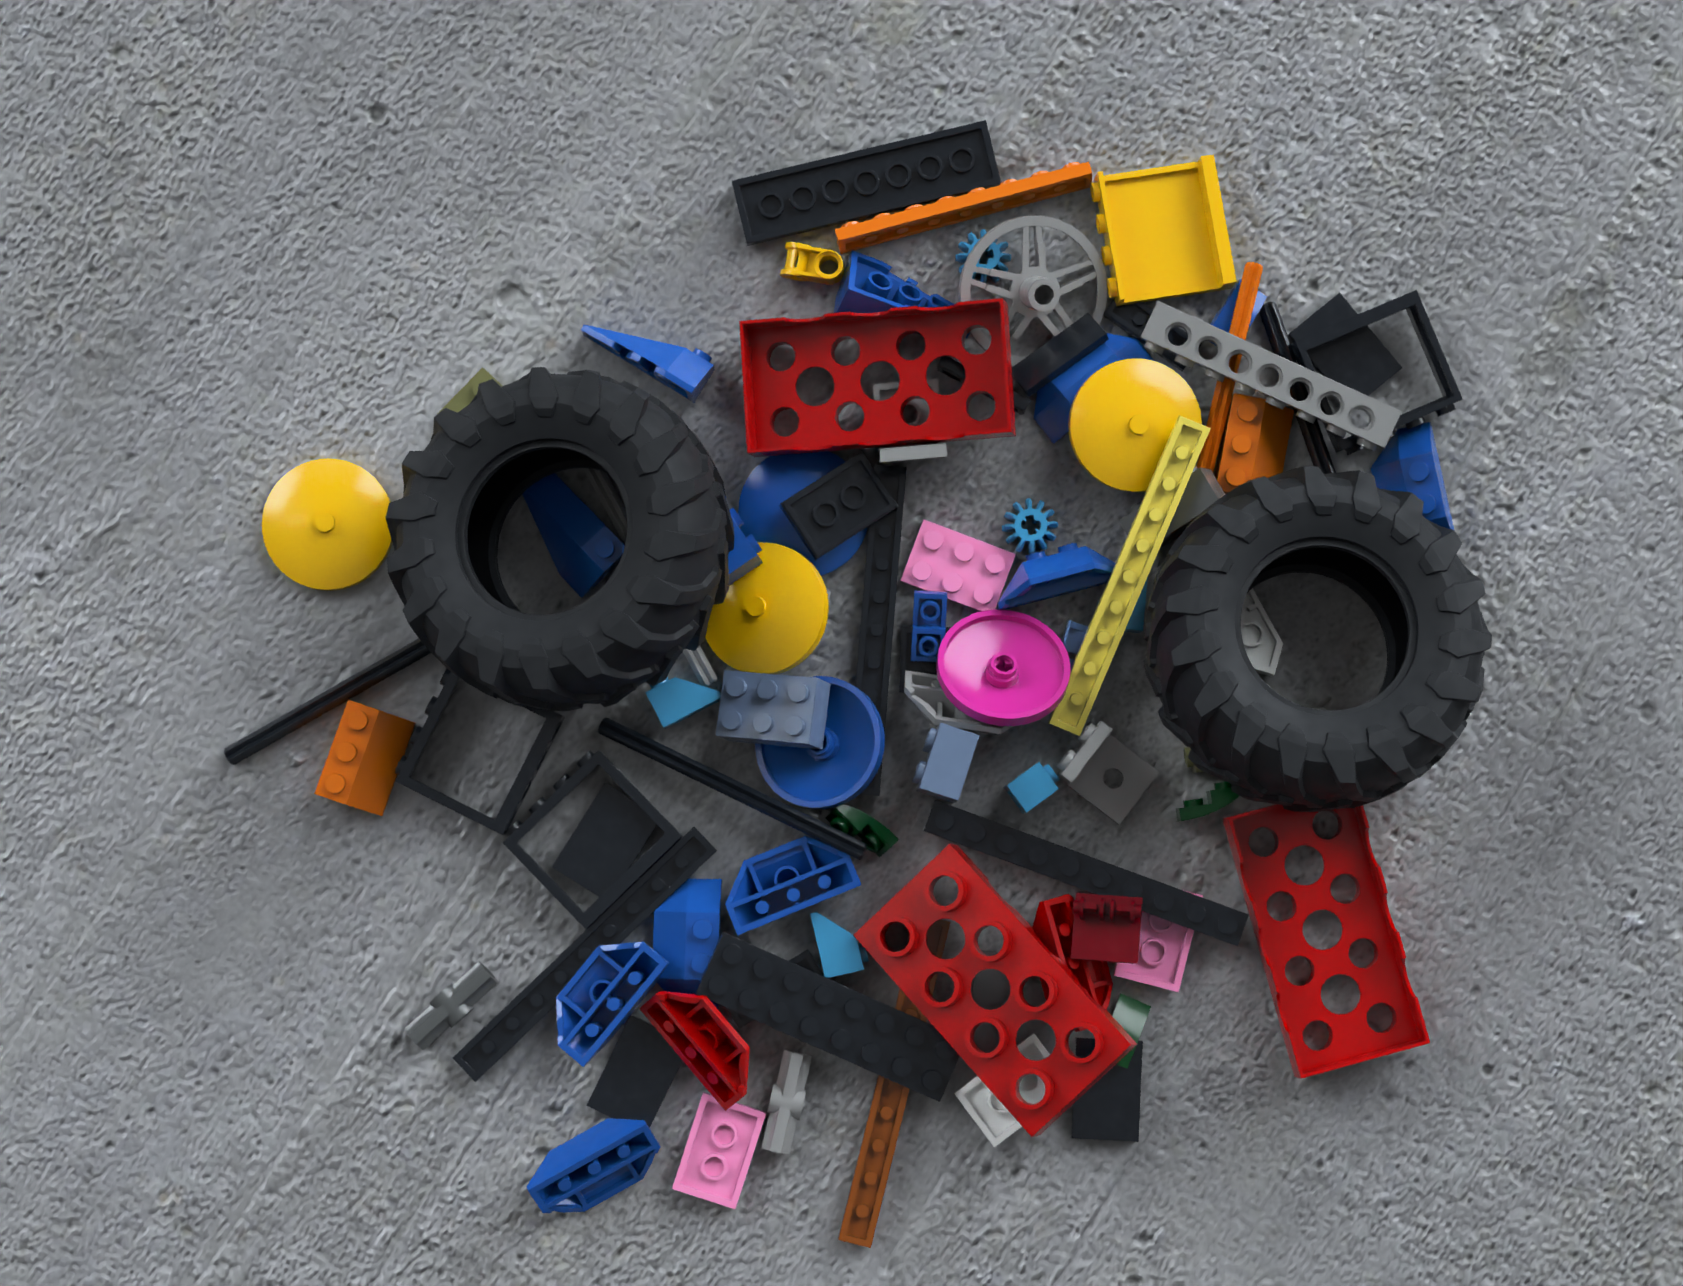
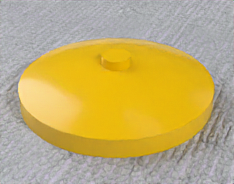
[1068,359,1202,492]
[262,459,393,591]
[705,542,829,674]

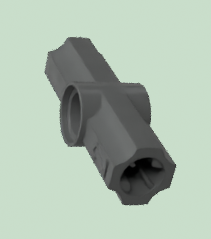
[404,961,498,1050]

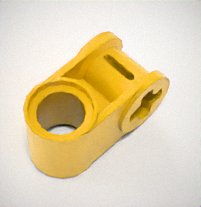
[780,242,844,285]

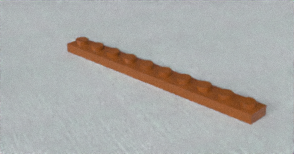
[838,919,951,1248]

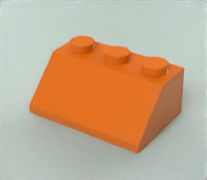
[1214,393,1294,494]
[314,699,416,816]

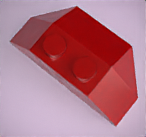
[1032,894,1113,1032]
[639,991,750,1111]

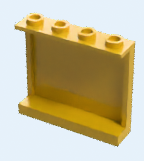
[1090,154,1237,306]

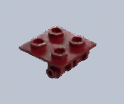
[1071,893,1143,964]

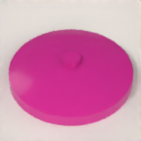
[936,610,1071,726]

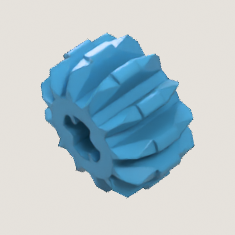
[955,229,1011,283]
[1002,498,1058,554]

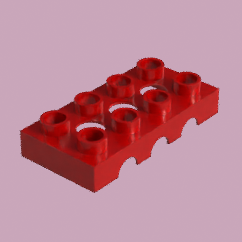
[739,298,1016,457]
[1222,804,1430,1079]
[853,844,1137,1137]

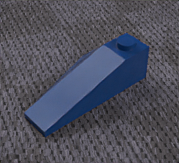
[834,250,970,339]

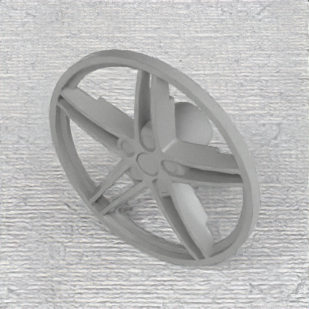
[959,215,1107,365]

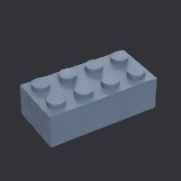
[912,723,980,803]

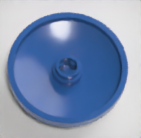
[738,451,868,576]
[755,676,885,809]

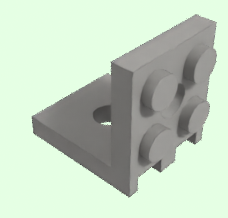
[872,379,947,463]
[1056,721,1160,825]

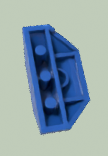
[1033,333,1154,444]
[1370,422,1454,530]
[997,543,1116,610]
[725,836,862,935]
[653,878,722,1010]
[556,941,669,1067]
[526,1118,661,1213]

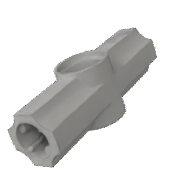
[762,1049,812,1155]

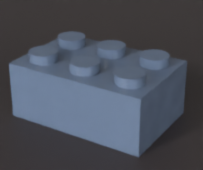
[716,670,831,750]

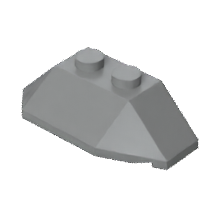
[904,670,1013,735]

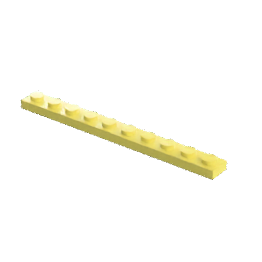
[1048,415,1211,736]

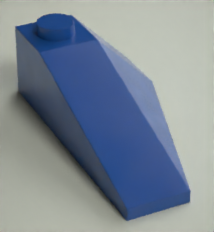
[581,324,715,403]
[522,473,625,598]

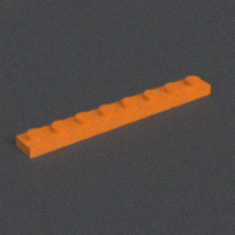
[835,162,1092,254]

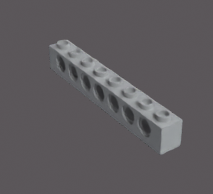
[1141,300,1402,452]

